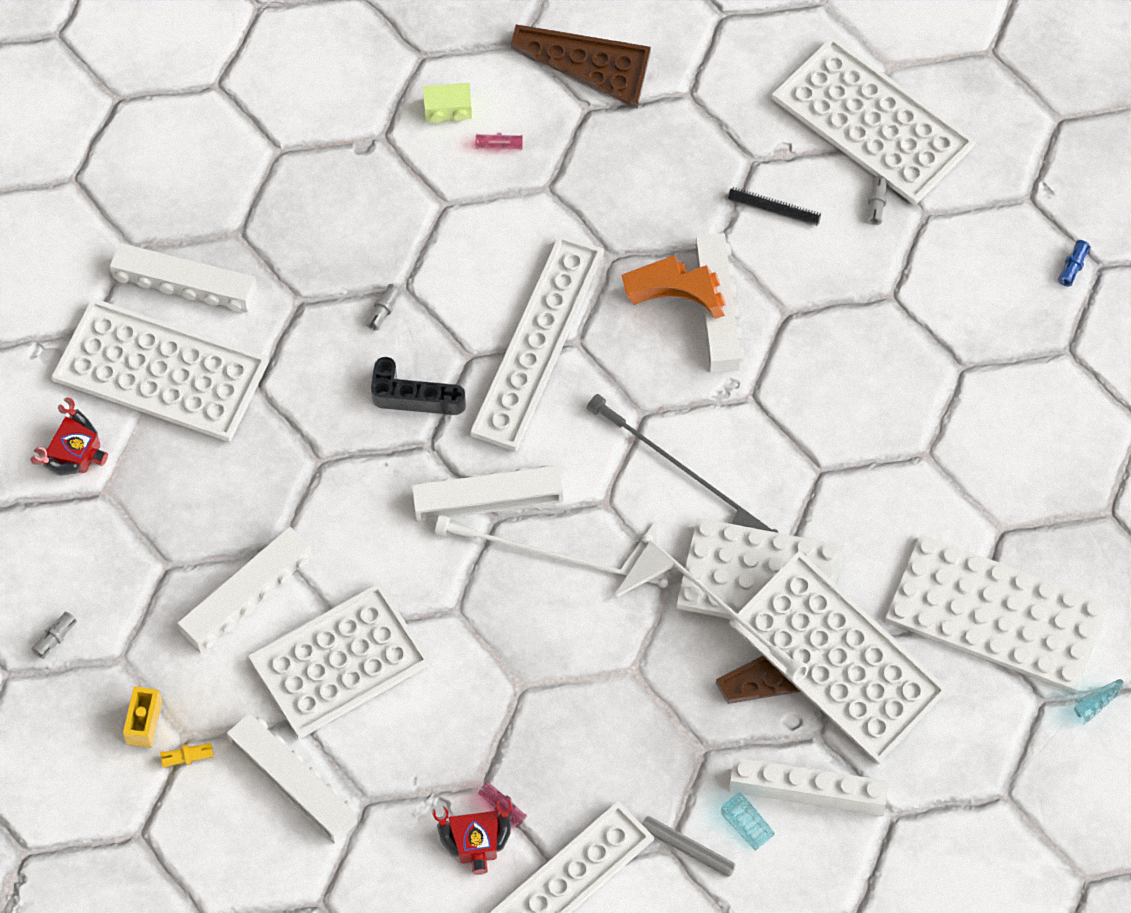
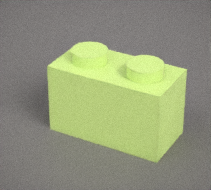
[423,83,472,123]

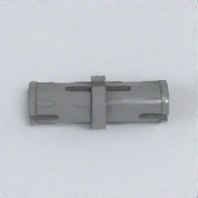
[867,177,888,225]
[365,284,402,331]
[31,611,77,659]

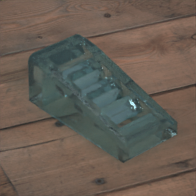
[1074,679,1124,725]
[721,792,775,851]

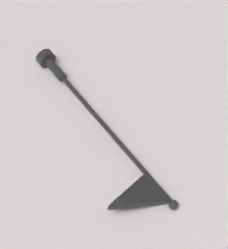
[586,394,779,533]

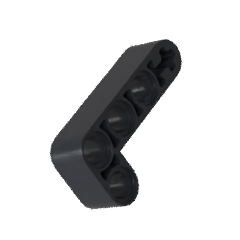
[371,357,466,415]

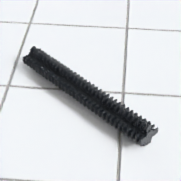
[728,186,821,226]

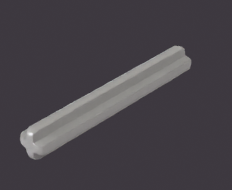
[642,816,736,877]

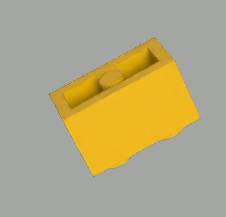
[123,686,163,748]

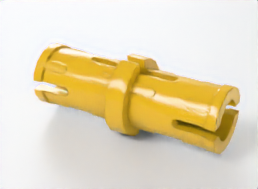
[160,742,214,768]

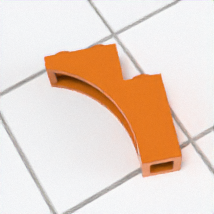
[621,255,726,319]

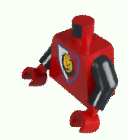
[30,397,108,476]
[432,798,513,875]

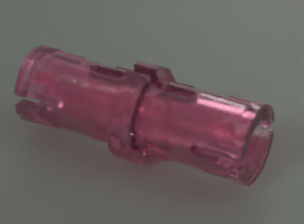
[475,132,523,151]
[478,781,527,828]

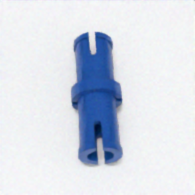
[1058,240,1091,287]

